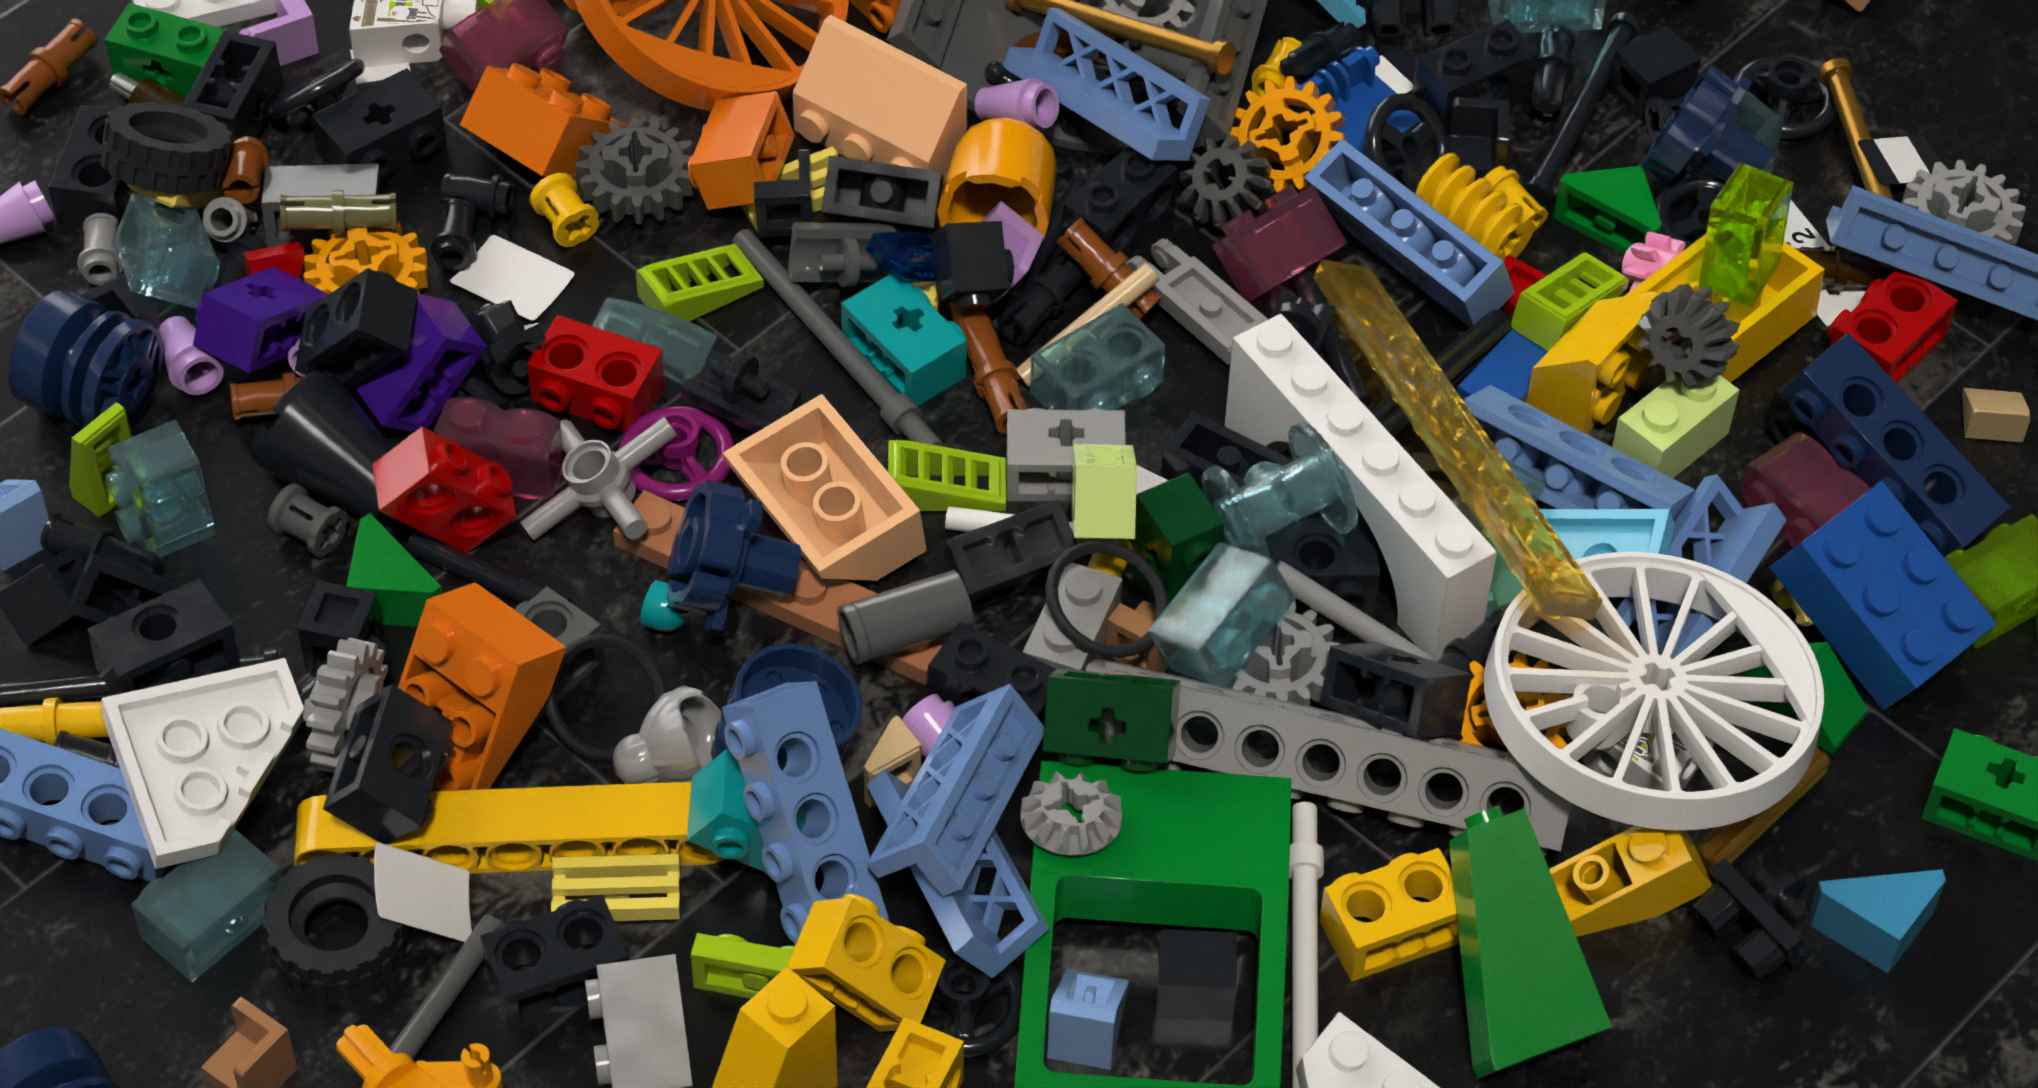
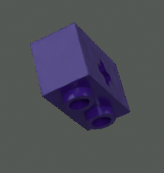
[193,266,328,373]
[354,294,487,432]

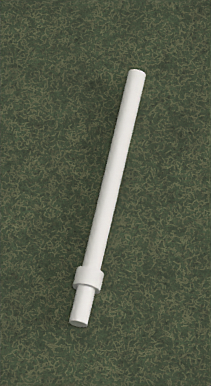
[1289,802,1324,1088]

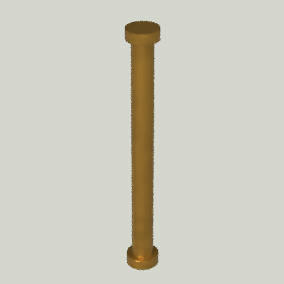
[1006,0,1236,75]
[1818,58,1893,200]

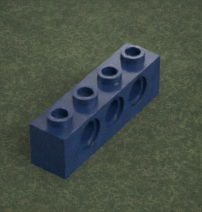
[1780,332,2010,562]

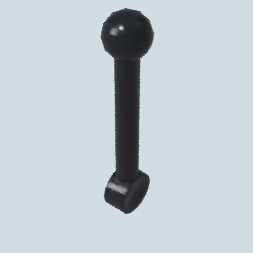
[984,61,1085,134]

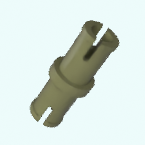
[280,190,397,235]

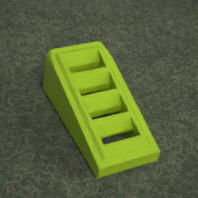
[636,244,764,332]
[1511,252,1629,351]
[69,402,143,518]
[888,440,1006,511]

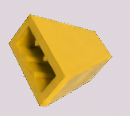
[712,967,838,1088]

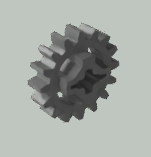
[575,117,695,224]

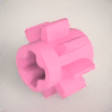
[1622,232,1686,292]

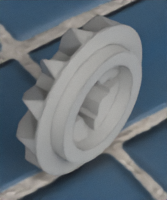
[1021,771,1122,855]

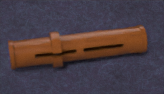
[945,303,1028,434]

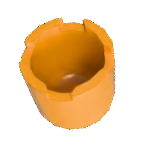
[937,117,1057,241]

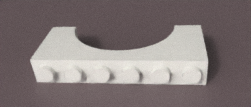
[1225,314,1497,662]

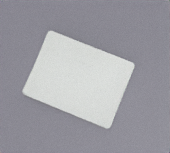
[450,235,575,321]
[374,842,472,942]

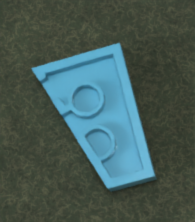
[1485,509,1675,618]

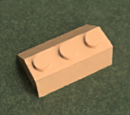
[793,14,967,185]
[723,394,927,581]

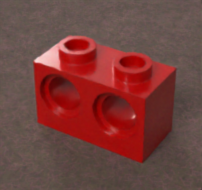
[1827,268,1958,384]
[527,315,666,432]
[372,427,516,553]

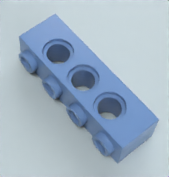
[1304,139,1515,327]
[1443,385,1695,522]
[722,681,890,945]
[0,728,166,884]

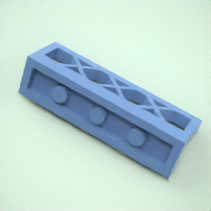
[1003,8,1211,161]
[1826,185,2038,320]
[1602,474,1787,659]
[867,684,1044,896]
[866,769,1050,978]

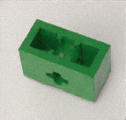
[104,3,229,97]
[1921,728,2038,861]

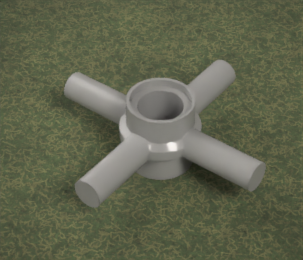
[520,417,678,541]

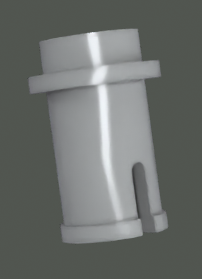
[203,197,258,242]
[77,213,124,285]

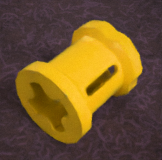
[529,173,600,247]

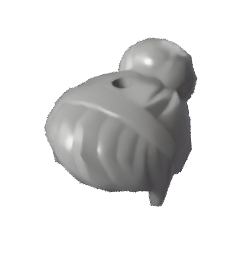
[613,685,721,784]

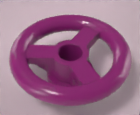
[619,406,735,501]

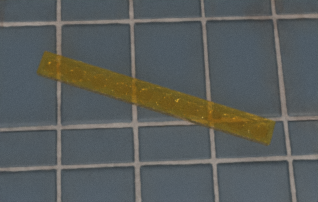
[1313,259,1603,620]

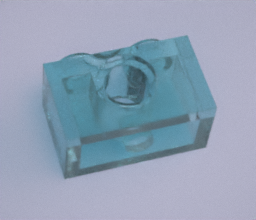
[105,420,216,558]

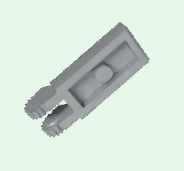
[1126,238,1268,365]

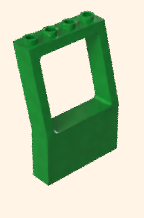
[1014,761,1292,1088]

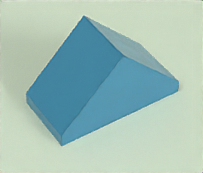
[1808,869,1946,973]

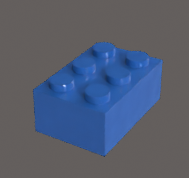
[1769,481,1997,710]

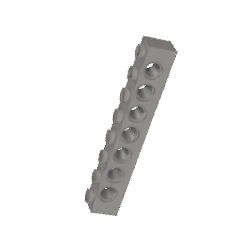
[1086,657,1571,856]

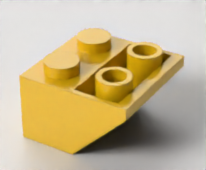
[1526,291,1659,434]

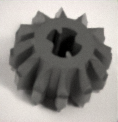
[1178,134,1274,232]
[1637,283,1741,387]

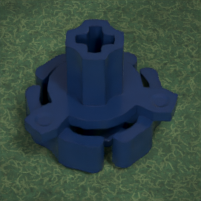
[1641,64,1773,192]
[667,480,801,633]

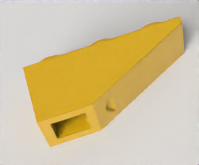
[1549,826,1713,937]

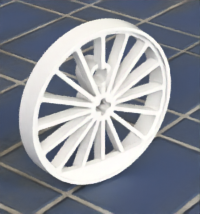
[1484,552,1824,830]

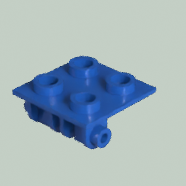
[1289,46,1422,157]

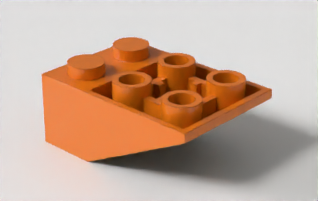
[398,582,566,791]

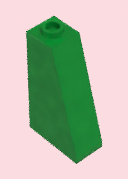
[1449,806,1612,1079]

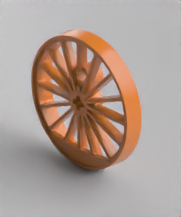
[574,0,849,111]

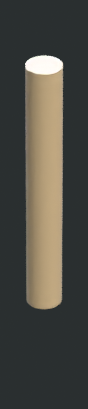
[1017,263,1159,388]

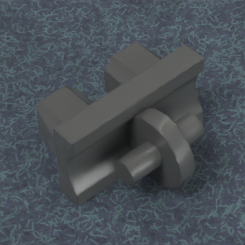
[787,222,896,287]

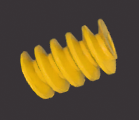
[1415,153,1535,261]

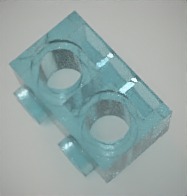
[113,192,219,309]
[1030,303,1165,410]

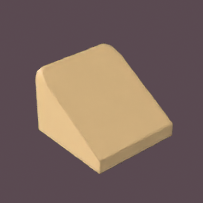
[1962,388,2030,443]
[864,716,921,808]

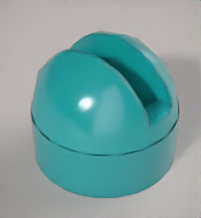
[640,580,689,632]

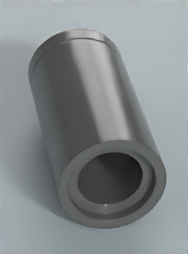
[837,570,974,665]

